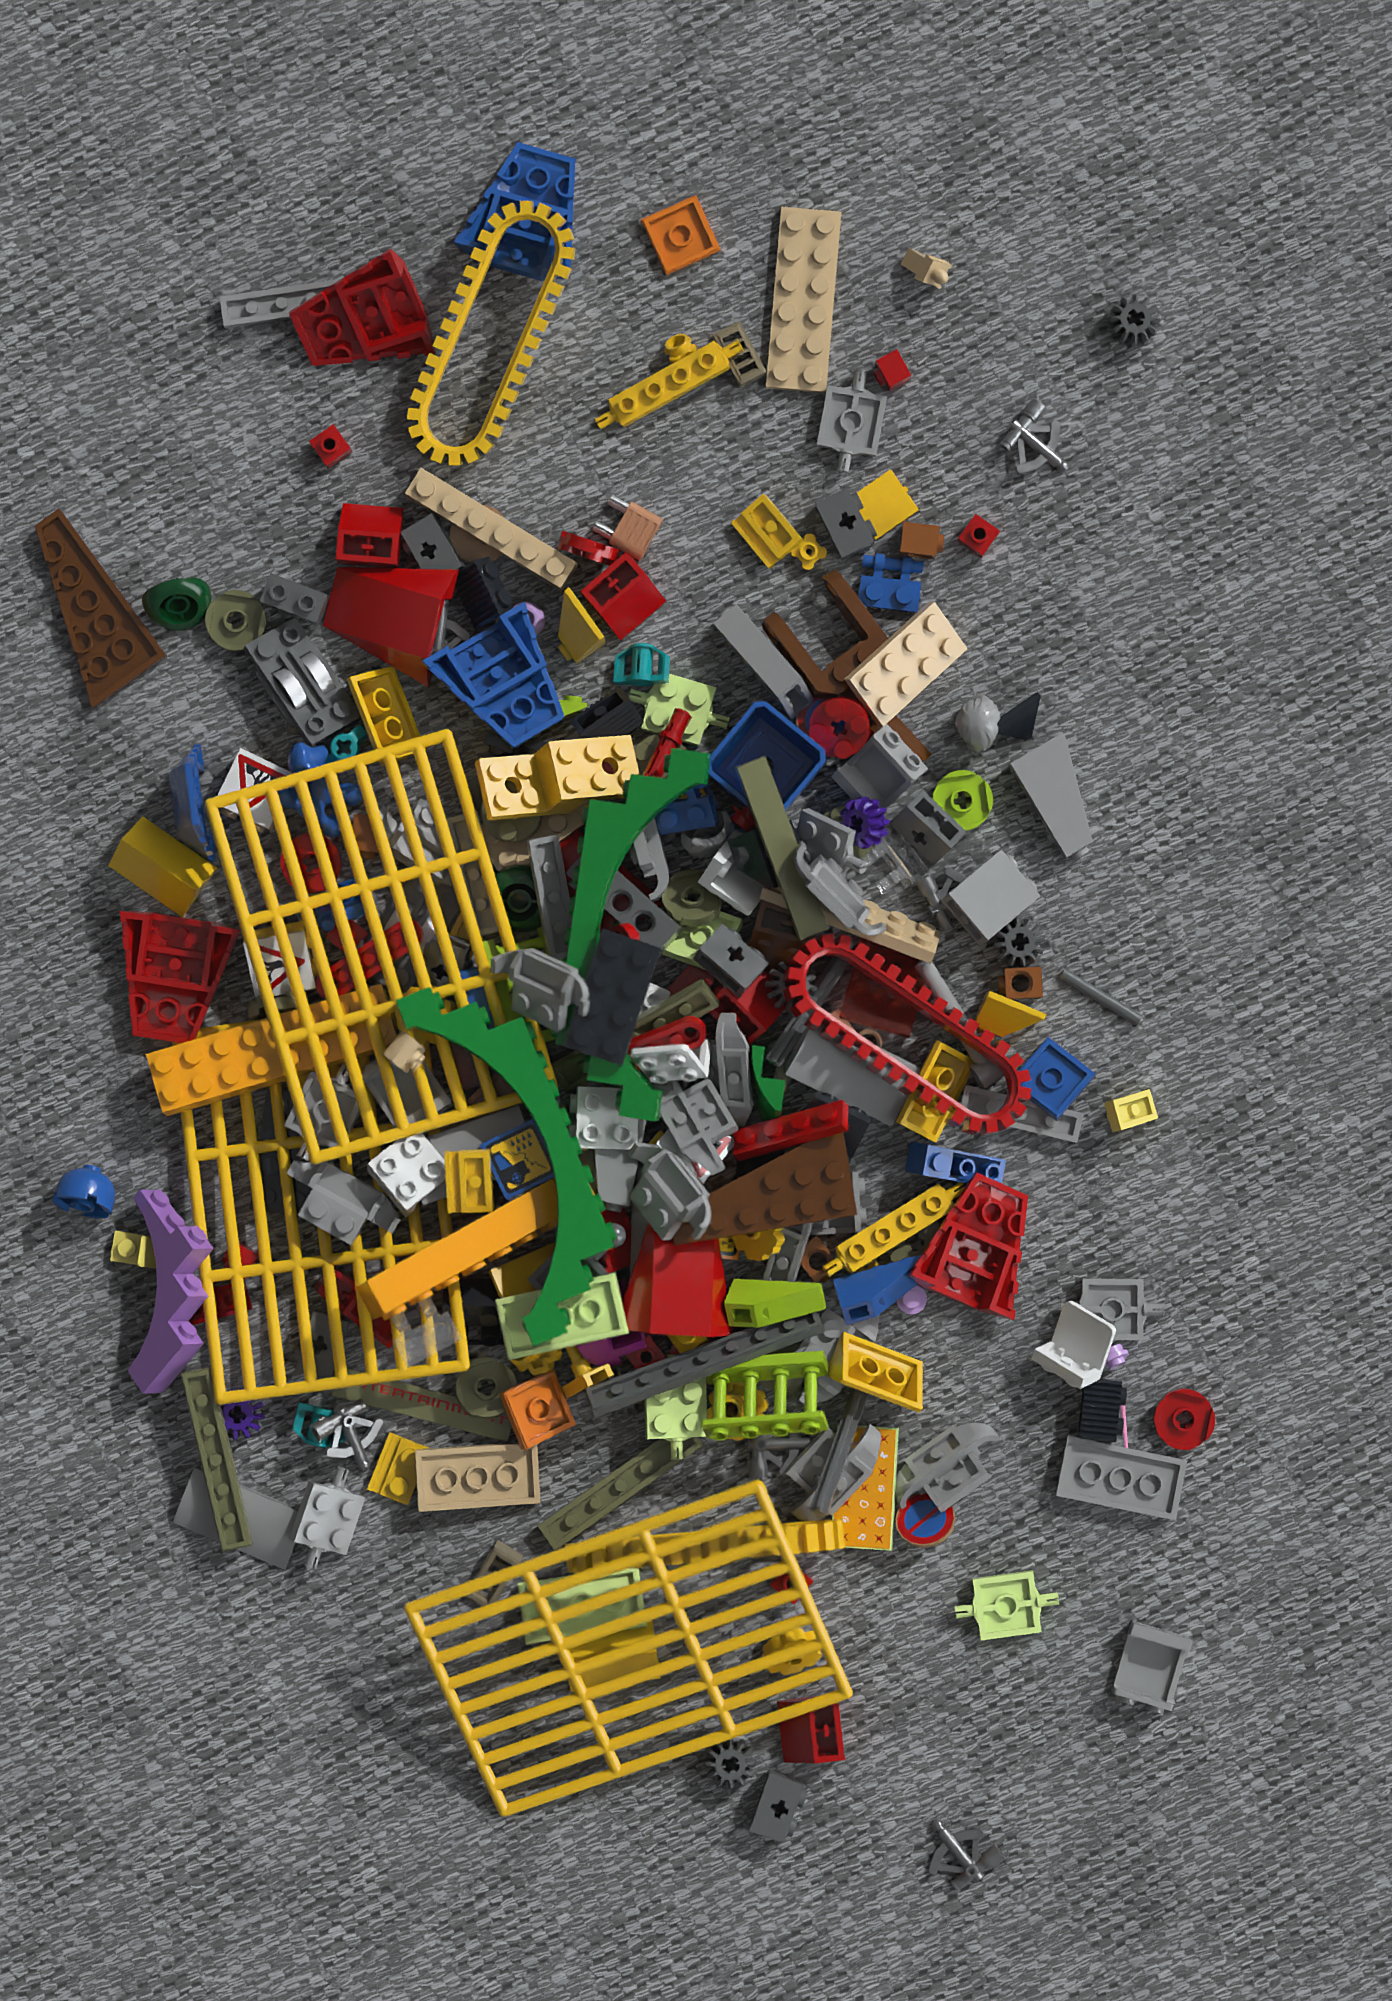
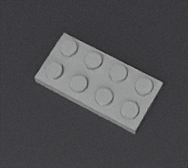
[1055,1436,1188,1521]

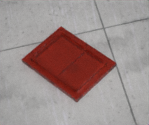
[839,937,924,1038]

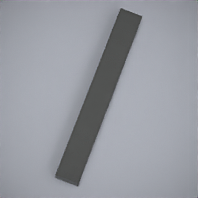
[584,1312,825,1418]

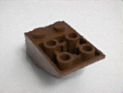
[749,900,816,987]

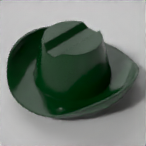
[142,578,212,631]
[495,864,542,932]

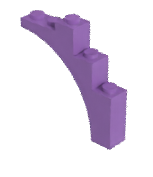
[127,1190,214,1394]

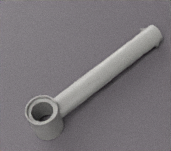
[913,960,1004,1089]

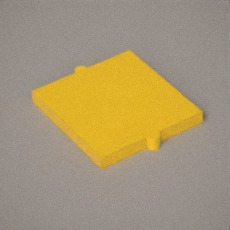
[857,469,919,540]

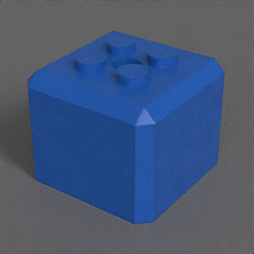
[708,701,826,812]

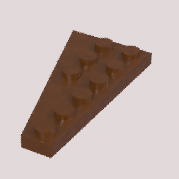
[35,508,167,709]
[673,1132,858,1246]

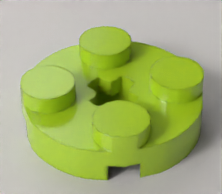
[932,770,993,831]

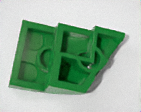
[751,1045,785,1122]

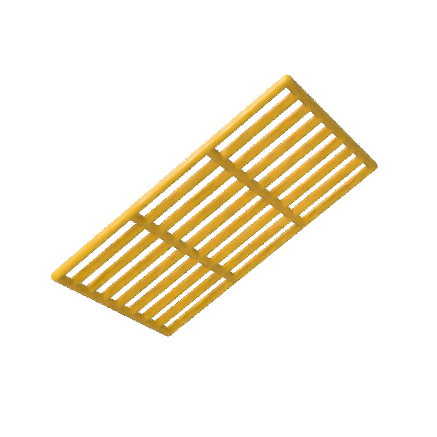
[204,729,558,1164]
[172,1013,470,1405]
[404,1480,853,1817]

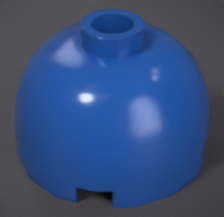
[52,1165,116,1219]

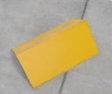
[347,666,426,767]
[108,816,217,917]
[894,1040,974,1143]
[827,1332,923,1413]
[568,1620,661,1692]

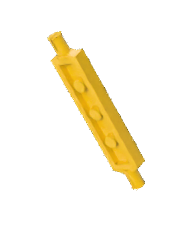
[595,339,744,430]
[822,1182,965,1277]

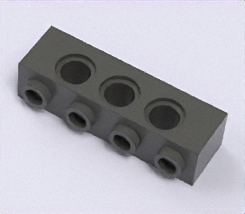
[566,855,683,956]

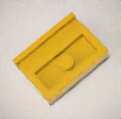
[731,493,803,569]
[444,1149,493,1213]
[367,1432,429,1505]

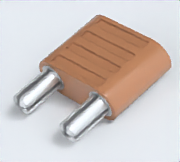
[593,495,664,561]

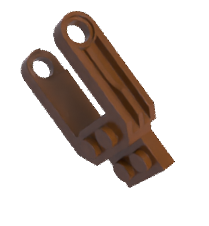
[760,569,888,713]

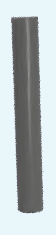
[1059,968,1143,1026]

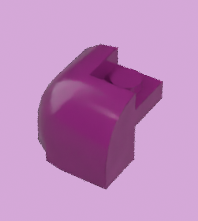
[577,1280,647,1366]

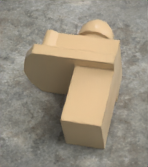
[901,248,952,289]

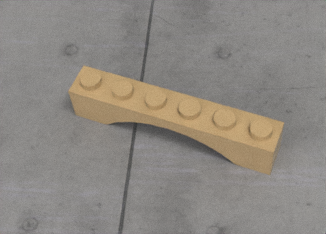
[405,468,577,592]

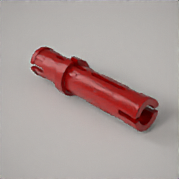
[643,708,692,778]

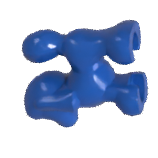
[277,742,362,838]

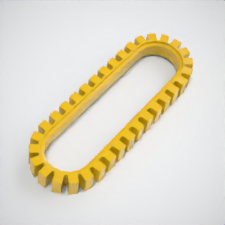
[407,201,576,465]
[565,1519,845,1573]

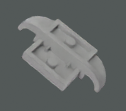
[380,798,453,886]
[630,818,670,902]
[794,841,887,936]
[490,948,590,1032]
[695,1012,754,1127]
[654,1078,738,1176]
[627,1143,711,1240]
[286,1160,400,1246]
[794,1307,880,1405]
[895,1423,1001,1513]
[786,1424,881,1522]

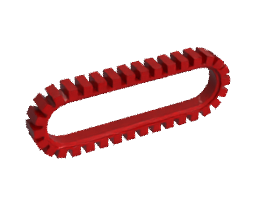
[782,934,1032,1136]

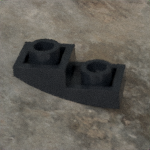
[484,735,547,757]

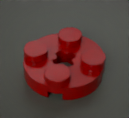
[558,531,619,566]
[809,696,871,759]
[280,833,342,894]
[1153,1388,1215,1450]

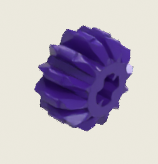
[839,796,891,849]
[222,1388,265,1440]

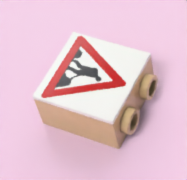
[217,748,294,833]

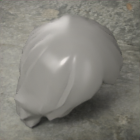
[954,694,1001,753]
[681,811,732,859]

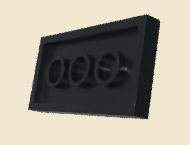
[564,929,662,1066]
[250,1089,321,1216]

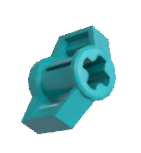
[613,643,670,686]
[325,724,368,764]
[291,1401,346,1448]

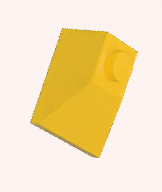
[557,587,606,664]
[974,991,1047,1041]

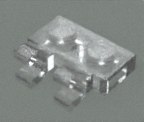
[859,825,930,894]
[391,1297,462,1368]

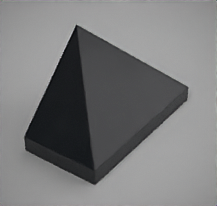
[997,691,1041,740]

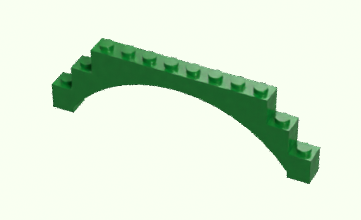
[551,748,711,1121]
[396,987,617,1346]

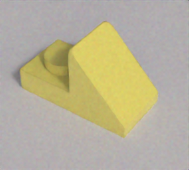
[1104,1089,1158,1132]
[110,1230,156,1268]

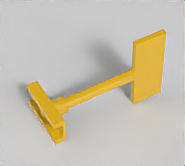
[488,1242,614,1398]

